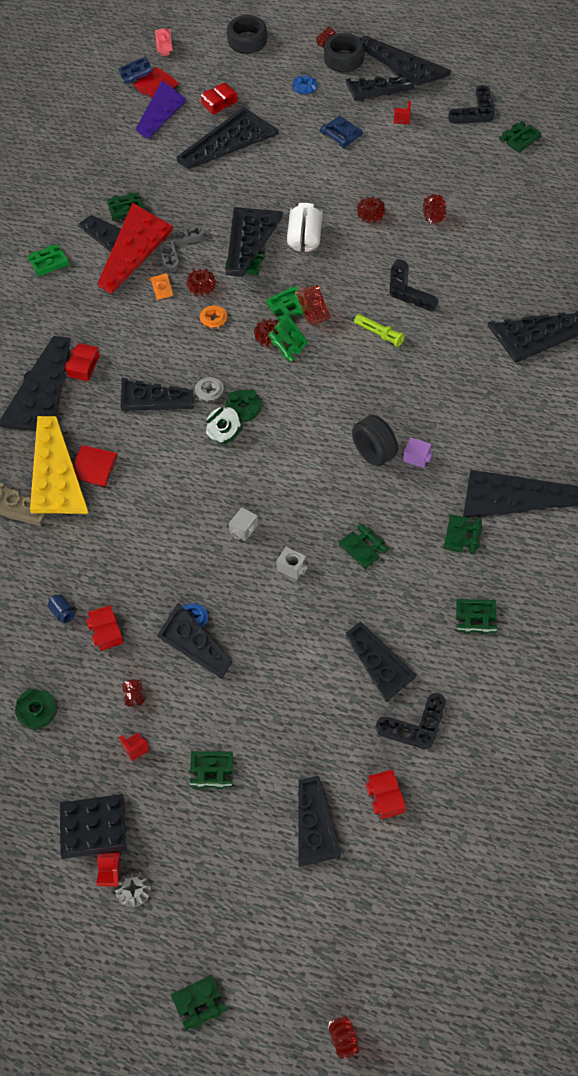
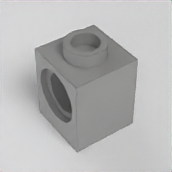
[229,507,258,541]
[276,547,308,580]

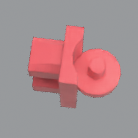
[155,28,173,56]

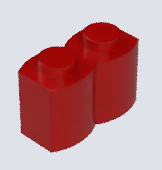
[201,83,238,115]
[65,343,100,381]
[86,605,123,651]
[365,770,406,820]

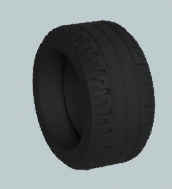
[227,15,267,54]
[324,33,364,72]
[352,415,398,466]

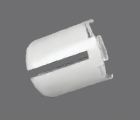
[287,203,323,252]

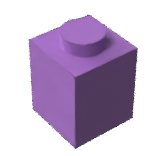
[403,437,433,468]

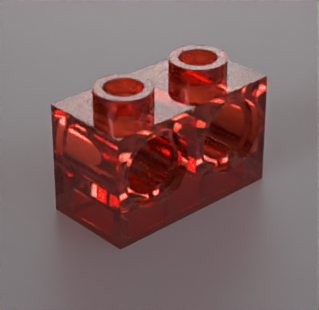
[295,285,331,325]

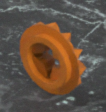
[200,305,227,329]

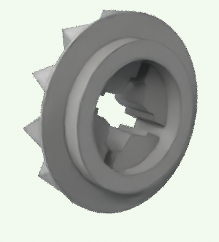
[195,377,224,403]
[115,872,151,907]

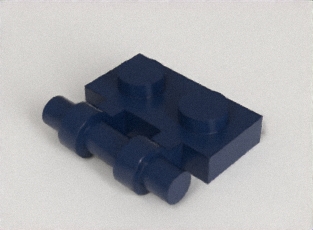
[118,56,153,84]

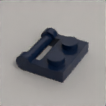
[320,115,363,148]

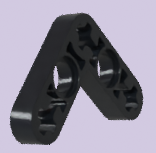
[448,85,494,124]
[389,259,439,312]
[376,693,446,749]

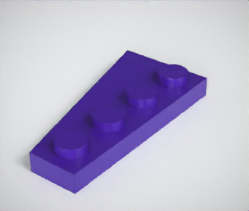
[136,81,187,139]

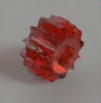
[422,194,447,224]
[357,195,385,224]
[186,268,216,297]
[254,318,279,348]
[328,1016,360,1059]

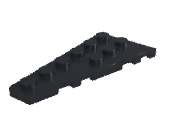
[0,336,71,431]

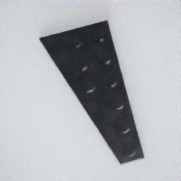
[360,36,451,86]
[176,107,278,169]
[226,207,283,277]
[488,311,578,363]
[463,470,578,518]

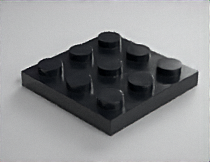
[60,794,127,859]

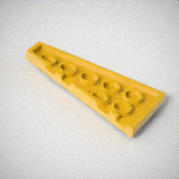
[30,416,88,514]

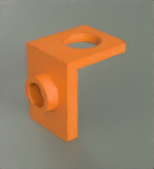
[149,273,173,300]

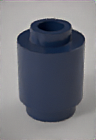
[47,594,75,623]

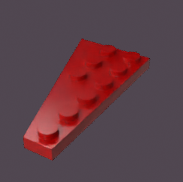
[98,203,173,294]

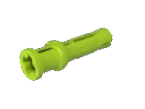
[354,313,405,348]

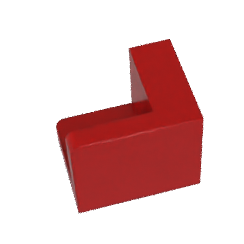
[393,101,411,124]
[119,733,149,761]
[96,852,121,886]

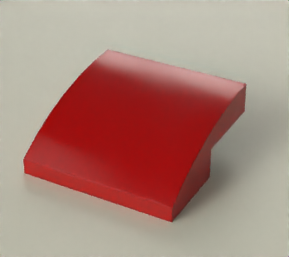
[133,67,179,98]
[73,445,118,487]

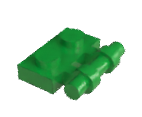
[27,244,69,277]
[266,286,311,321]
[268,315,308,362]

